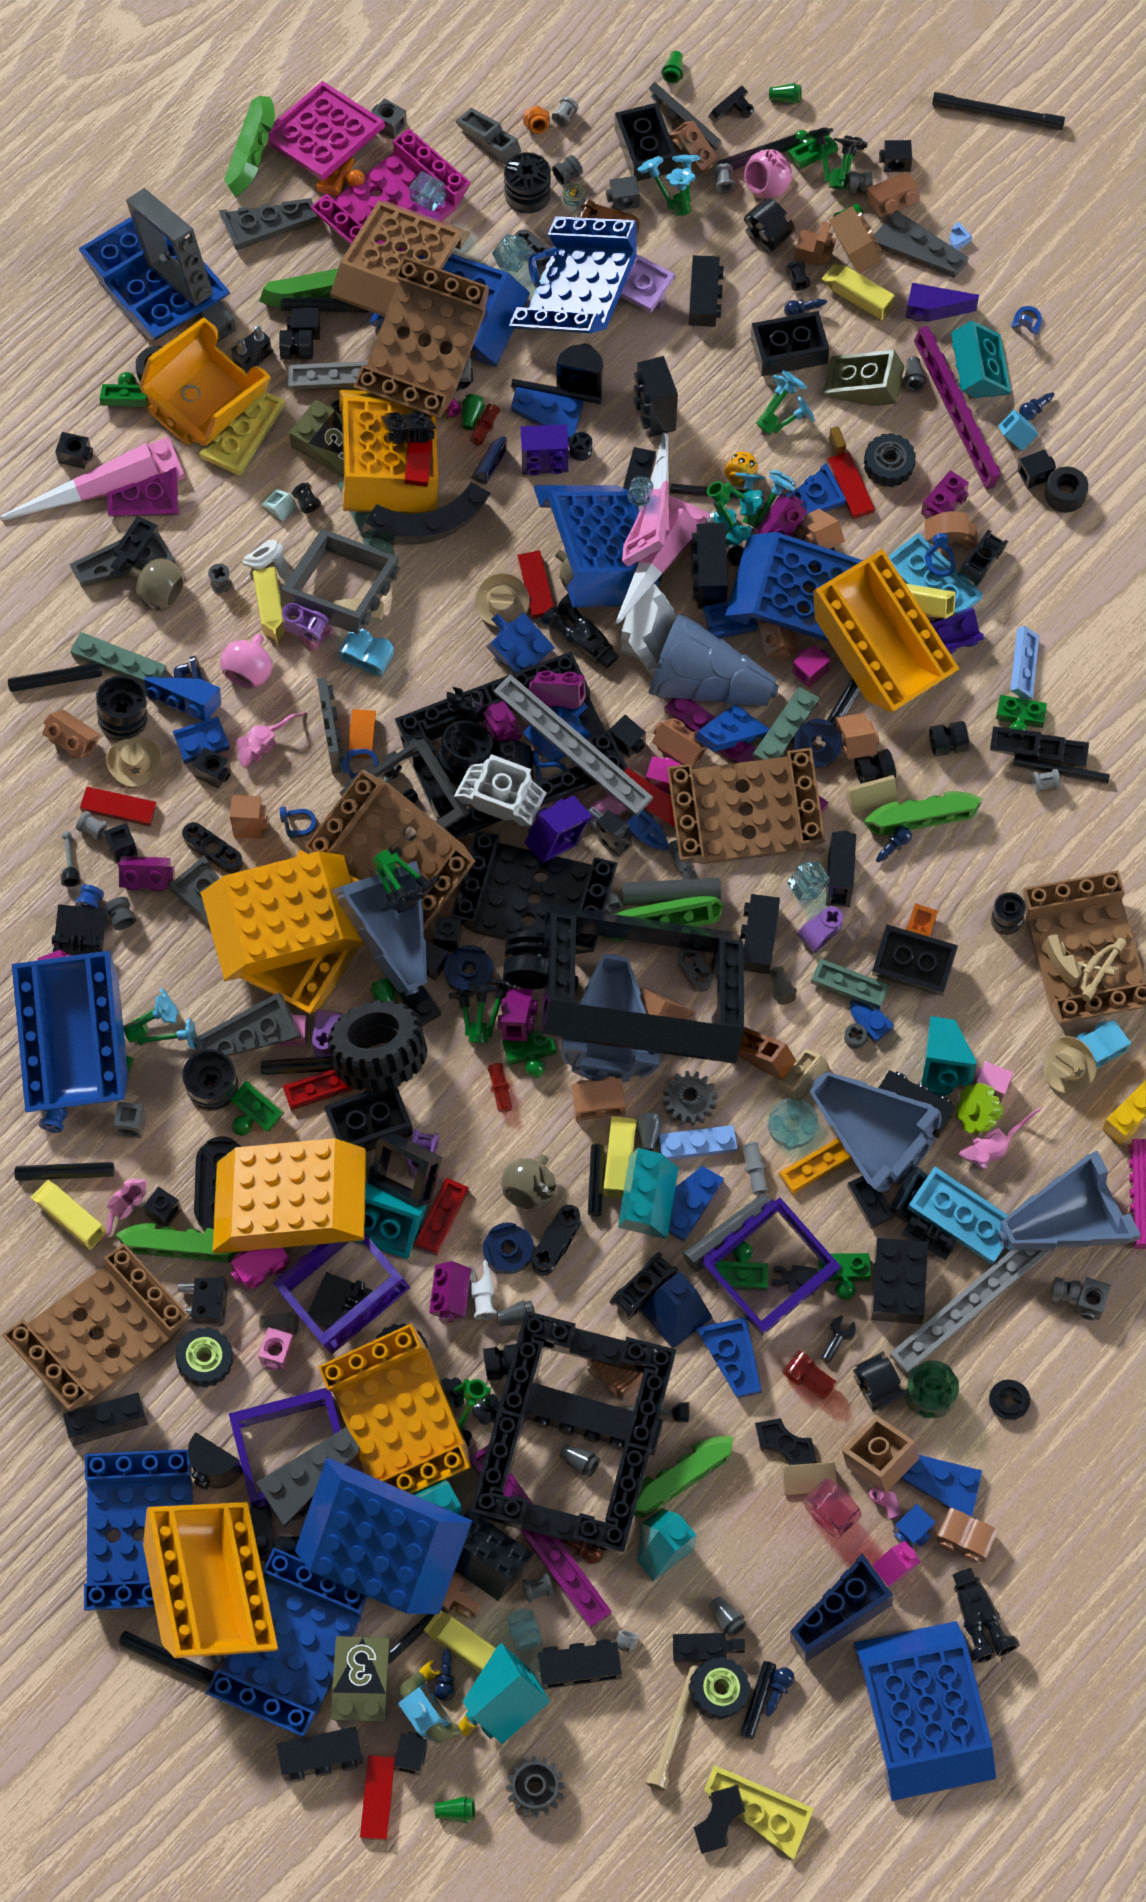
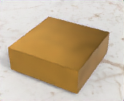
[829,426,846,456]

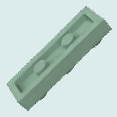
[811,959,889,1009]

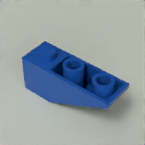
[144,677,221,722]

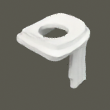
[242,540,292,583]

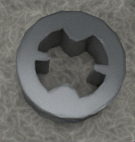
[844,1023,867,1049]

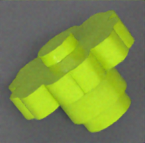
[957,1083,1003,1134]

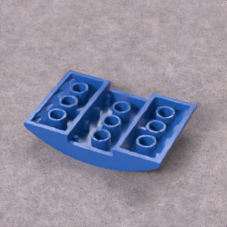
[79,217,230,341]

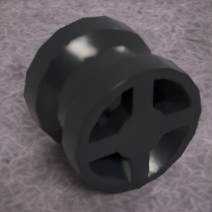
[570,432,593,461]

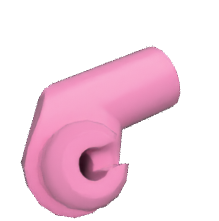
[869,1487,902,1520]

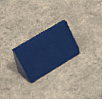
[471,436,507,484]

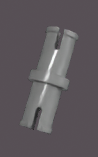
[743,1142,769,1195]

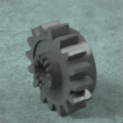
[663,1071,718,1126]
[506,1756,565,1818]

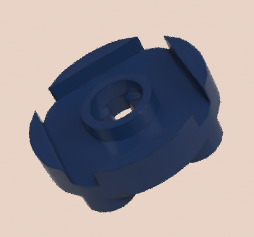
[794,719,842,768]
[444,945,494,991]
[483,1222,534,1274]

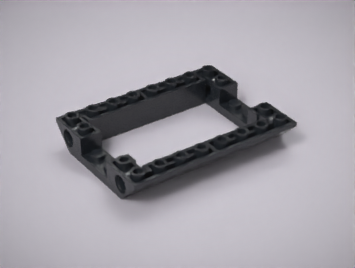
[395,651,627,839]
[542,904,744,1064]
[470,1311,677,1553]

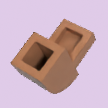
[794,221,837,265]
[925,511,978,549]
[442,1571,482,1619]

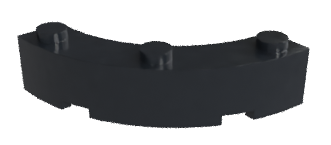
[362,482,491,544]

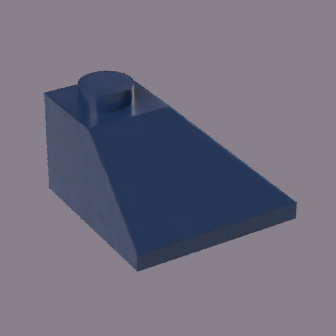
[640,1271,712,1349]

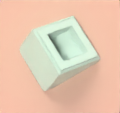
[261,489,297,521]

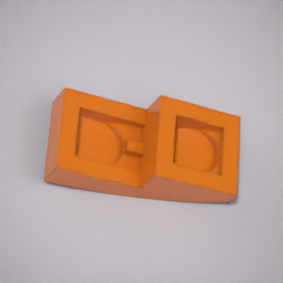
[348,709,376,758]
[906,903,939,937]

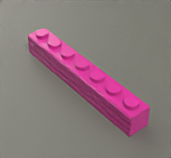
[1128,1139,1146,1249]

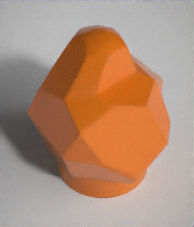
[523,105,550,134]

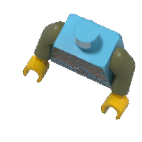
[398,1660,477,1743]

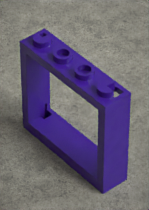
[702,1197,841,1336]
[273,1232,411,1355]
[229,1388,350,1509]

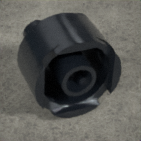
[744,198,795,253]
[853,1351,907,1412]

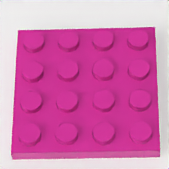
[267,81,385,181]

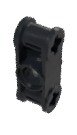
[957,529,1009,587]
[532,1205,580,1276]
[609,1252,679,1320]

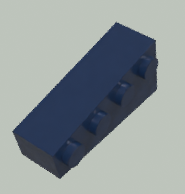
[790,1553,893,1663]

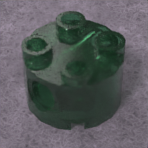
[905,1360,959,1419]

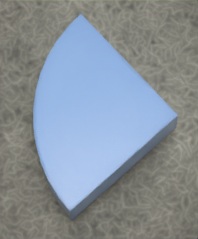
[949,222,972,250]

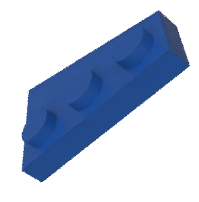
[511,387,583,442]
[787,463,846,515]
[695,704,770,752]
[668,1166,724,1242]
[696,1317,762,1399]
[900,1455,982,1517]

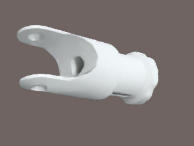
[468,1260,497,1320]

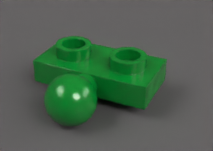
[788,130,838,169]
[100,372,148,407]
[996,695,1047,731]
[502,1030,556,1078]
[231,1081,285,1136]
[716,1241,768,1291]
[818,1253,871,1301]

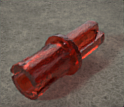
[470,403,500,446]
[487,1063,512,1113]

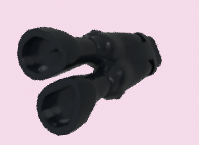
[541,594,619,669]
[952,1568,1020,1663]

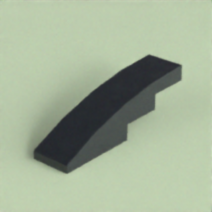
[990,726,1089,768]

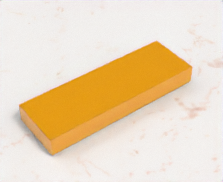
[779,1137,853,1195]

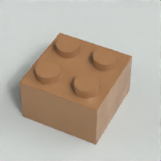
[829,206,882,274]
[842,1415,920,1494]

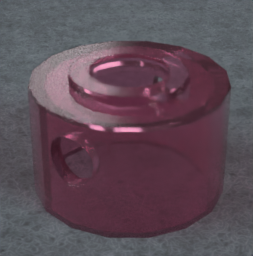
[803,1478,862,1539]

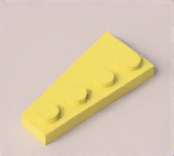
[199,392,285,476]
[704,1765,814,1860]

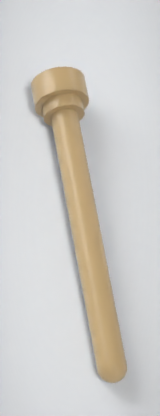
[646,1665,698,1791]

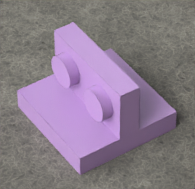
[620,254,675,313]

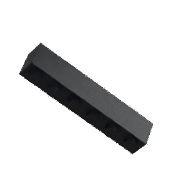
[526,1383,663,1456]

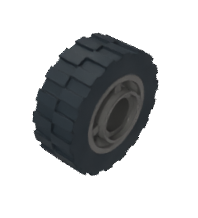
[863,433,916,487]

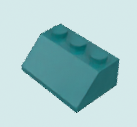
[951,320,1012,398]
[618,1148,679,1239]
[355,1183,427,1259]

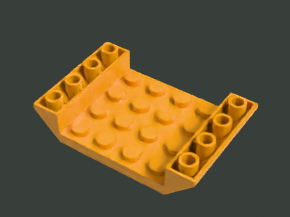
[339,390,438,514]
[318,1324,471,1494]

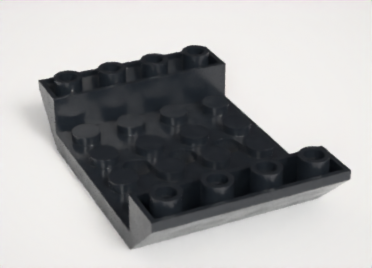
[451,830,618,955]

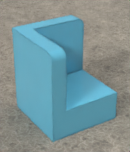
[998,409,1039,450]

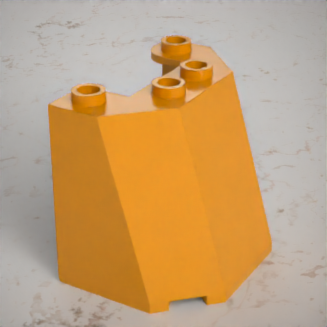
[139,317,271,446]

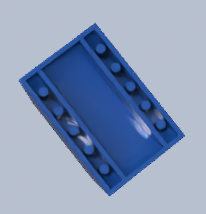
[12,951,128,1113]
[295,1457,472,1614]

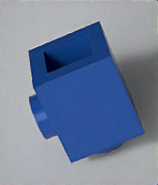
[893,1504,936,1549]

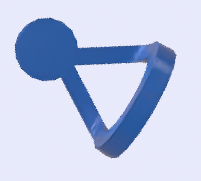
[528,248,559,284]
[1011,306,1042,334]
[924,533,956,577]
[341,749,379,779]
[532,750,567,781]
[280,807,317,838]

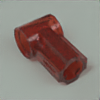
[782,1350,837,1400]

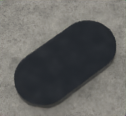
[194,1136,242,1231]

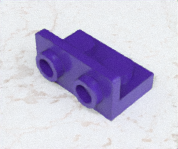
[930,607,985,654]

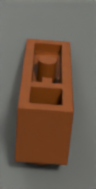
[738,1027,796,1080]

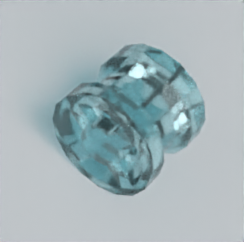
[627,476,654,506]

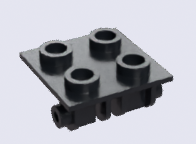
[381,411,436,444]
[52,904,107,955]
[902,1213,957,1260]
[308,1272,373,1327]

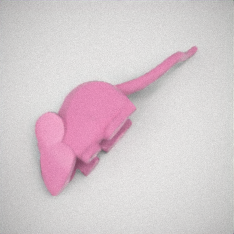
[237,711,306,768]
[959,1108,1041,1169]
[74,1178,147,1241]

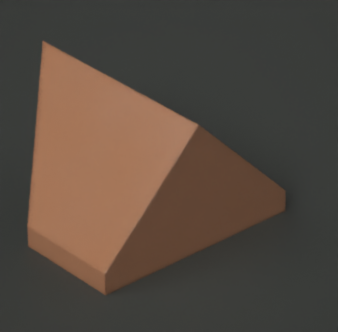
[639,987,695,1020]

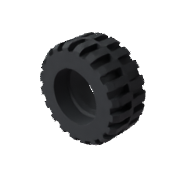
[328,1000,427,1092]

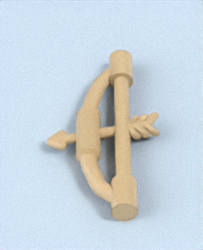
[1079,938,1126,1001]

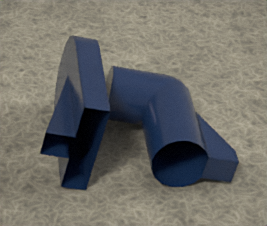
[173,655,206,681]

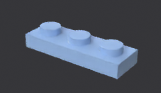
[1010,626,1039,700]
[659,1125,737,1160]

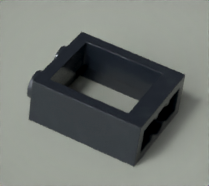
[826,830,856,907]
[368,1133,443,1208]

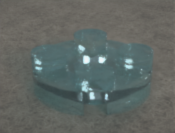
[767,1098,818,1150]

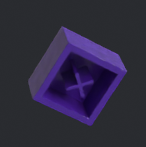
[520,424,569,476]
[524,795,592,863]

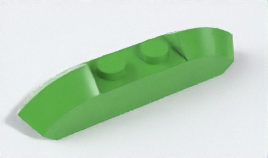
[224,96,275,198]
[259,268,338,308]
[864,791,983,836]
[608,896,723,942]
[116,1223,241,1263]
[634,1436,733,1518]

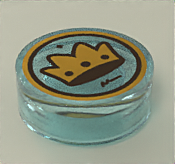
[563,183,585,206]

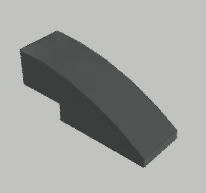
[456,108,522,165]

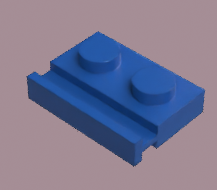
[703,601,758,639]
[173,716,230,764]

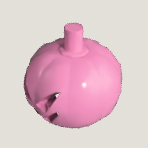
[744,150,792,200]
[220,634,273,689]

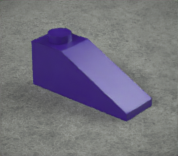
[905,283,979,322]

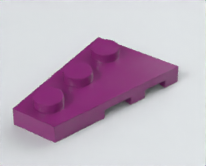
[107,467,179,517]

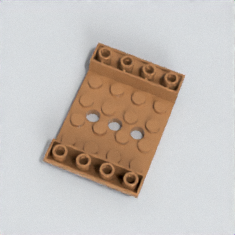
[330,201,470,317]
[354,256,489,418]
[667,748,825,864]
[305,770,475,931]
[1023,870,1146,1024]
[2,1243,190,1411]

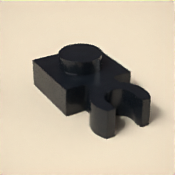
[771,1265,818,1295]

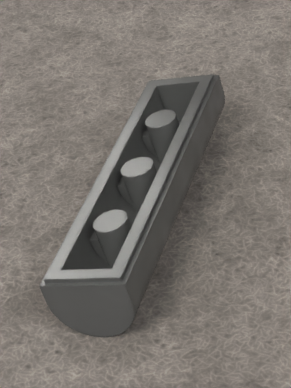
[622,878,721,905]
[682,1193,770,1273]

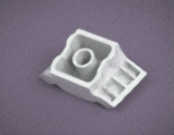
[621,584,677,678]
[454,754,546,826]

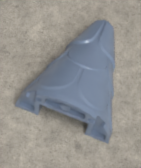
[648,614,780,706]
[332,861,427,996]
[561,954,660,1082]
[810,1072,941,1192]
[998,1151,1141,1251]

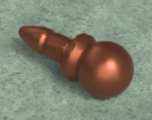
[563,1541,603,1564]

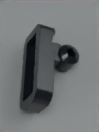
[708,85,754,124]
[249,1507,274,1561]

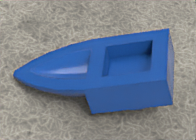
[625,810,668,850]
[850,1000,894,1044]

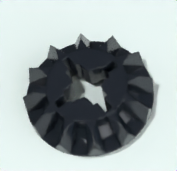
[989,1379,1030,1421]

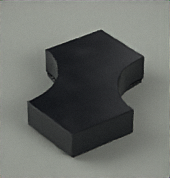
[755,1418,817,1465]
[693,1784,746,1854]

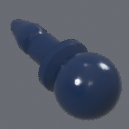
[784,299,827,316]
[1019,392,1055,421]
[876,826,912,863]
[435,1649,456,1701]
[766,1667,795,1717]

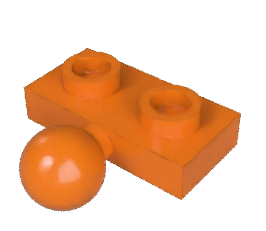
[316,156,365,196]

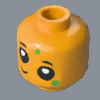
[724,451,758,486]

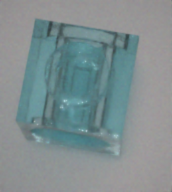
[409,171,446,212]
[492,234,532,272]
[787,861,829,901]
[507,1608,542,1653]

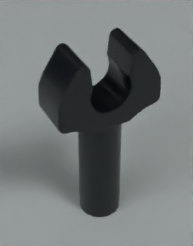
[821,1315,856,1363]

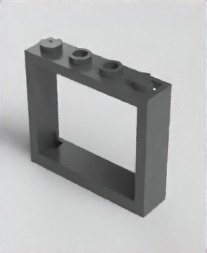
[126,188,213,306]
[281,529,400,634]
[339,738,470,857]

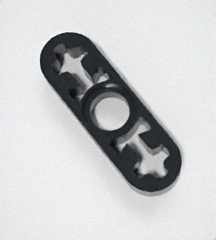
[182,822,243,874]

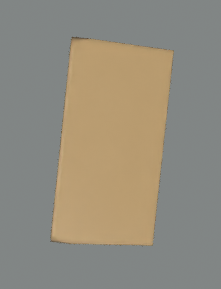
[846,775,897,813]
[775,1048,829,1102]
[782,1462,837,1496]

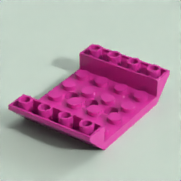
[310,129,471,252]

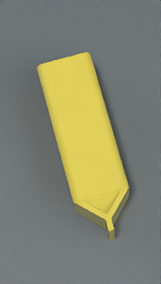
[821,263,895,321]
[253,567,286,645]
[906,584,956,619]
[603,1116,636,1198]
[30,1180,107,1250]
[423,1611,496,1673]

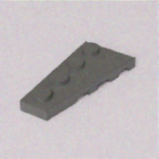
[317,677,344,774]

